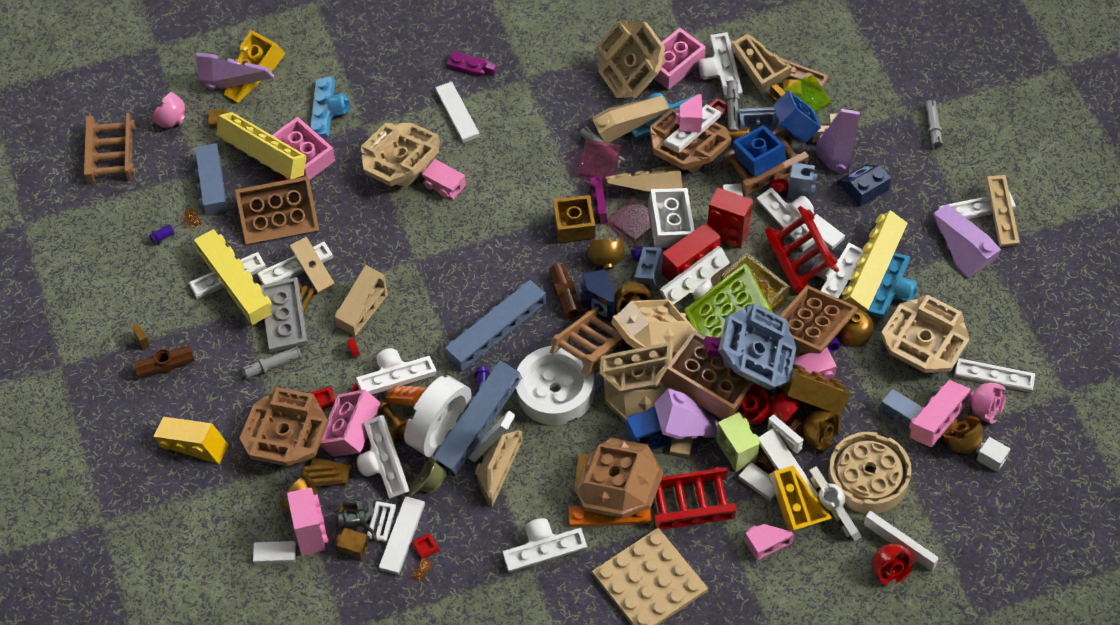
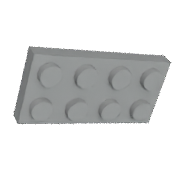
[260,277,308,353]

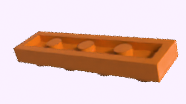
[384,385,427,406]
[569,505,651,527]

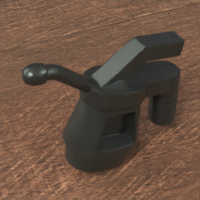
[336,498,377,540]

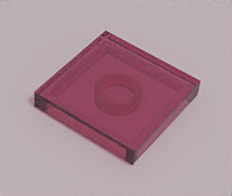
[577,139,622,180]
[608,197,652,244]

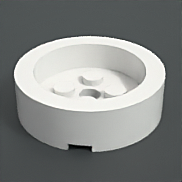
[516,346,595,425]
[404,375,471,457]

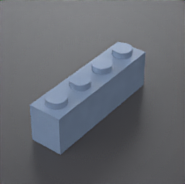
[193,143,228,215]

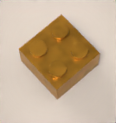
[553,195,595,243]

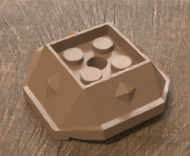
[650,108,731,173]
[240,387,328,466]
[574,438,663,518]

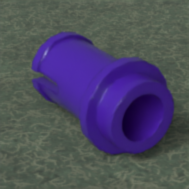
[149,224,175,244]
[474,366,490,391]

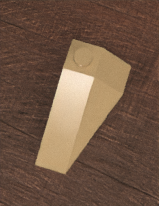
[593,95,670,144]
[605,166,682,192]

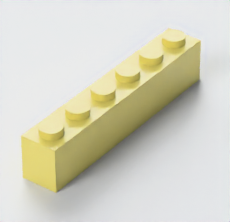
[216,112,307,179]
[842,210,907,311]
[194,229,272,325]

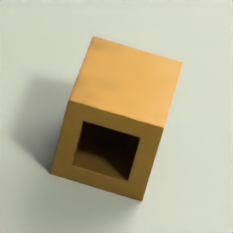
[336,528,369,561]

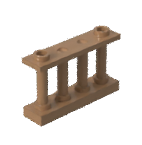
[84,113,136,185]
[722,128,809,196]
[550,306,628,377]

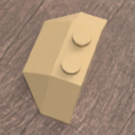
[600,342,673,393]
[475,430,522,507]

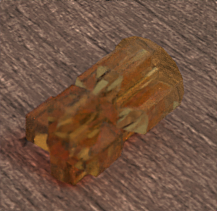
[185,208,202,228]
[414,558,433,581]

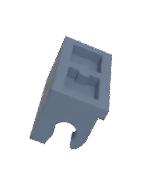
[739,107,777,132]
[635,247,663,291]
[877,389,922,434]

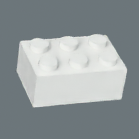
[648,188,695,248]

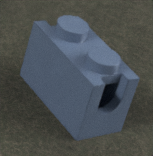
[787,162,817,200]

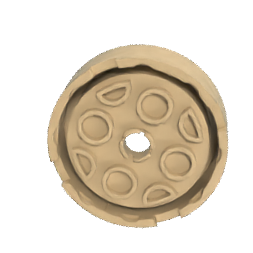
[828,432,911,514]

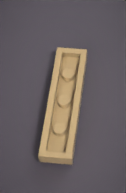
[986,175,1020,247]

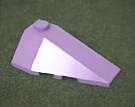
[654,389,719,439]

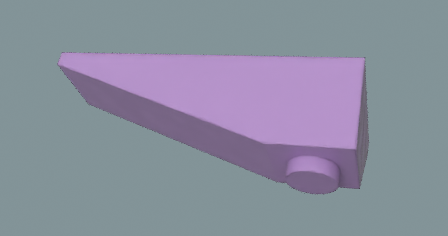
[196,53,274,90]
[815,109,860,173]
[933,204,1001,279]

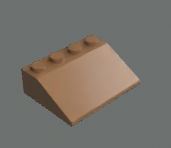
[235,176,319,245]
[780,285,858,354]
[660,331,755,419]

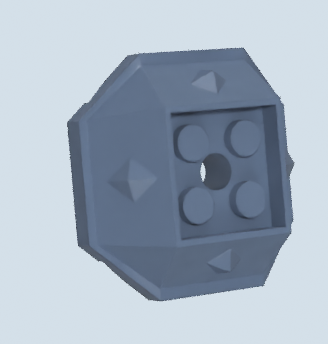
[718,304,796,390]

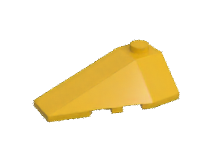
[224,30,285,103]

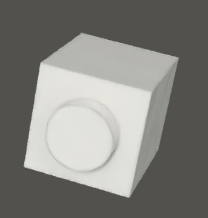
[976,437,1010,472]

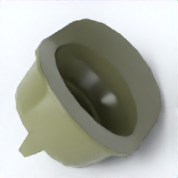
[406,455,447,497]

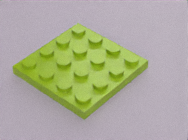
[684,264,773,338]

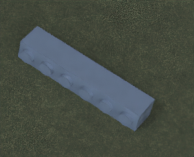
[445,280,546,371]
[434,361,522,475]

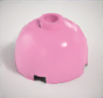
[151,92,186,128]
[969,383,1006,424]

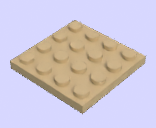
[592,528,708,625]

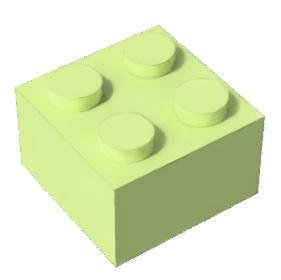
[716,413,760,472]

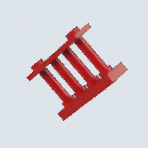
[764,206,840,293]
[654,467,737,530]

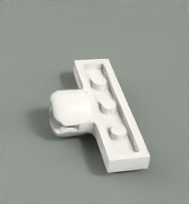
[699,32,743,98]
[757,187,815,251]
[812,243,863,299]
[659,246,730,305]
[356,348,436,395]
[357,415,409,498]
[810,466,861,541]
[502,518,587,572]

